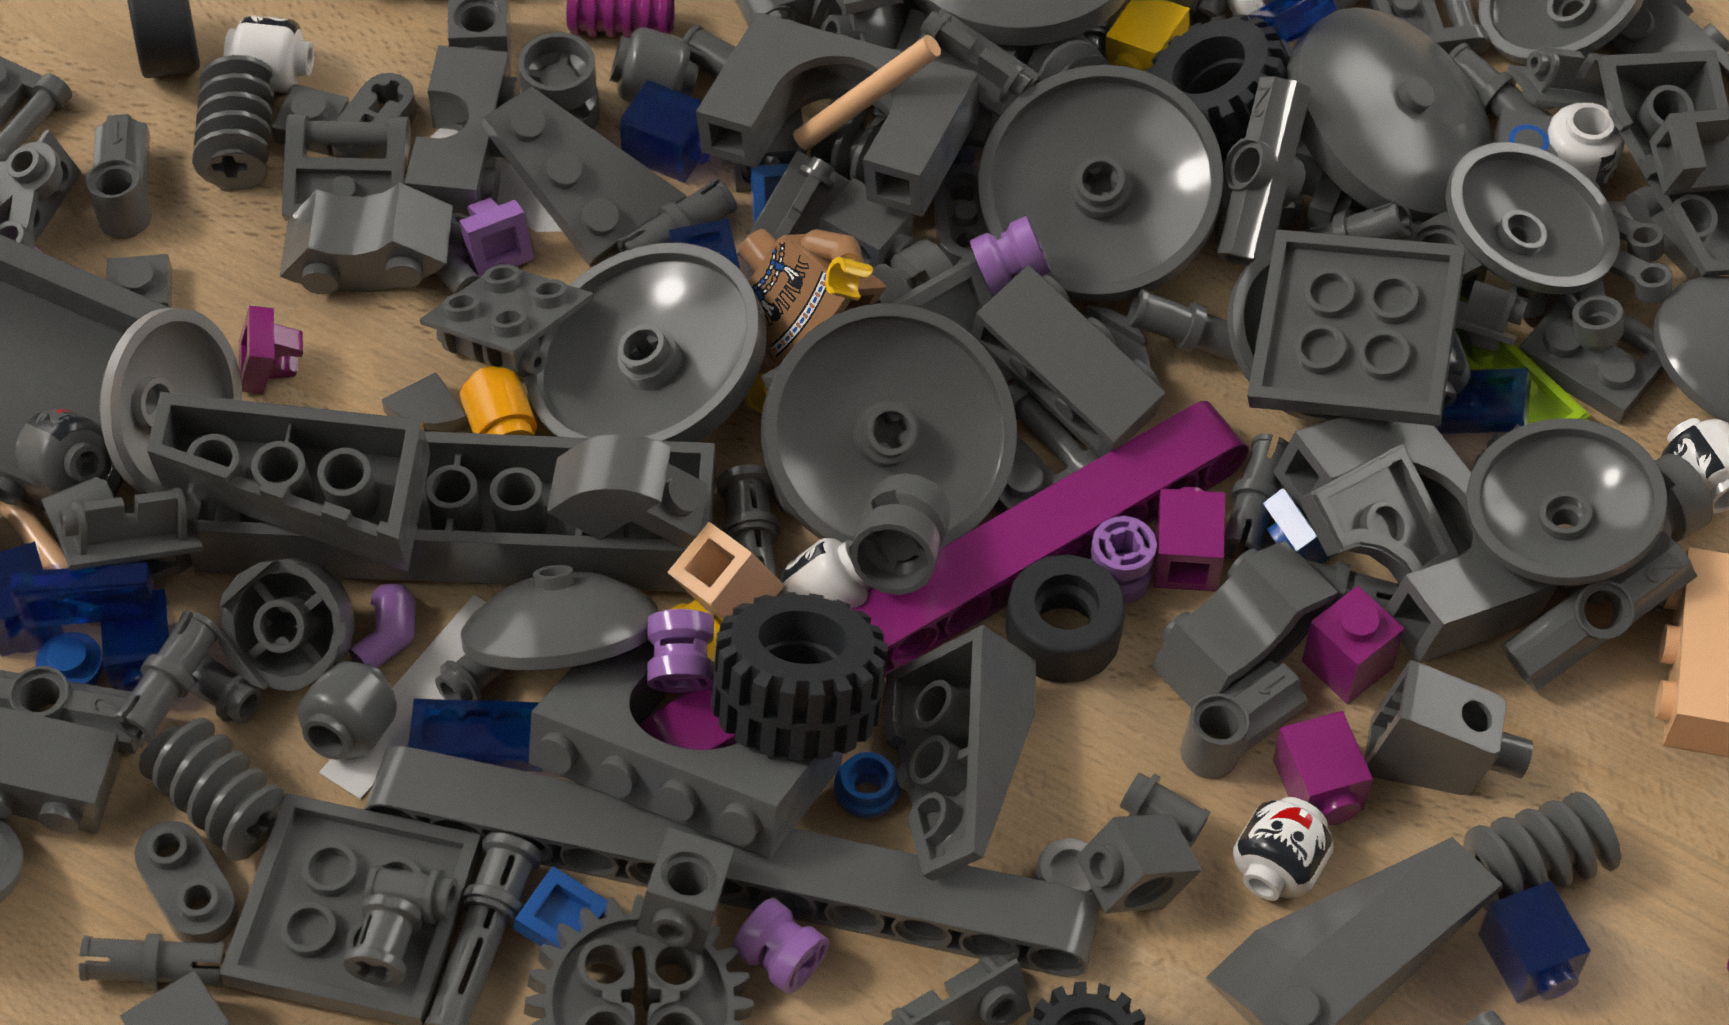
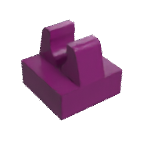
[239,306,303,394]

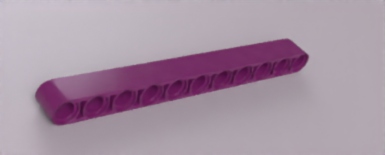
[639,401,1249,750]

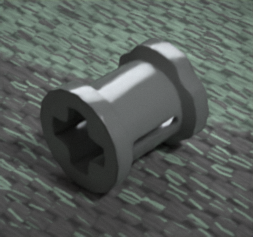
[343,894,423,987]

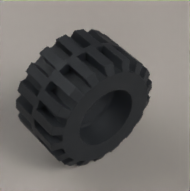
[1145,14,1290,160]
[711,592,888,761]

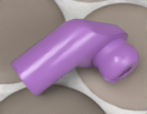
[349,583,416,669]

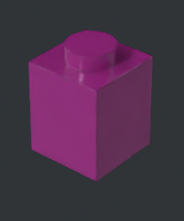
[1153,487,1225,592]
[1302,586,1405,705]
[1273,711,1373,825]

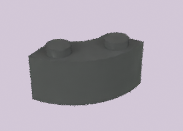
[280,183,453,294]
[1151,540,1338,708]

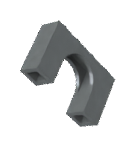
[696,12,980,217]
[1273,417,1559,663]
[529,640,843,859]

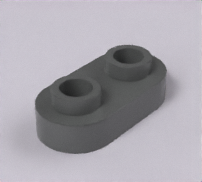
[932,163,989,266]
[135,821,238,943]

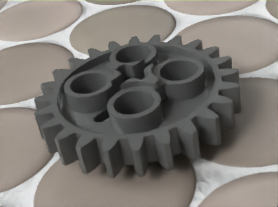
[524,895,754,1025]

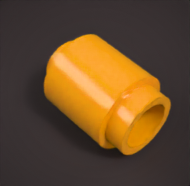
[459,366,537,436]

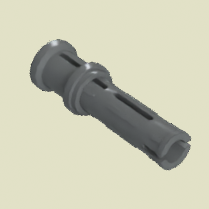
[717,464,780,596]
[423,832,543,1025]

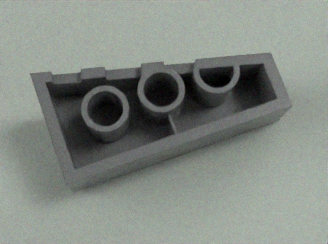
[147,392,431,572]

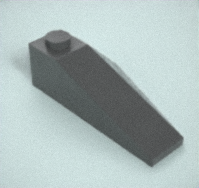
[1598,50,1729,276]
[883,625,1036,881]
[1206,837,1503,1025]

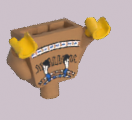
[739,229,887,413]

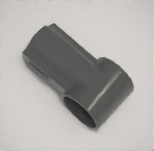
[86,114,152,238]
[1180,660,1308,778]

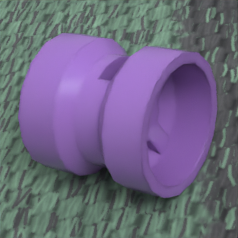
[970,215,1051,296]
[1091,516,1157,604]
[647,609,714,693]
[732,897,829,995]

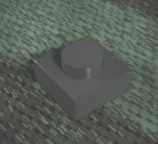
[271,84,349,156]
[107,254,172,308]

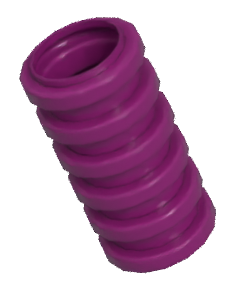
[566,0,675,38]

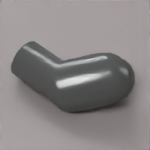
[435,213,480,294]

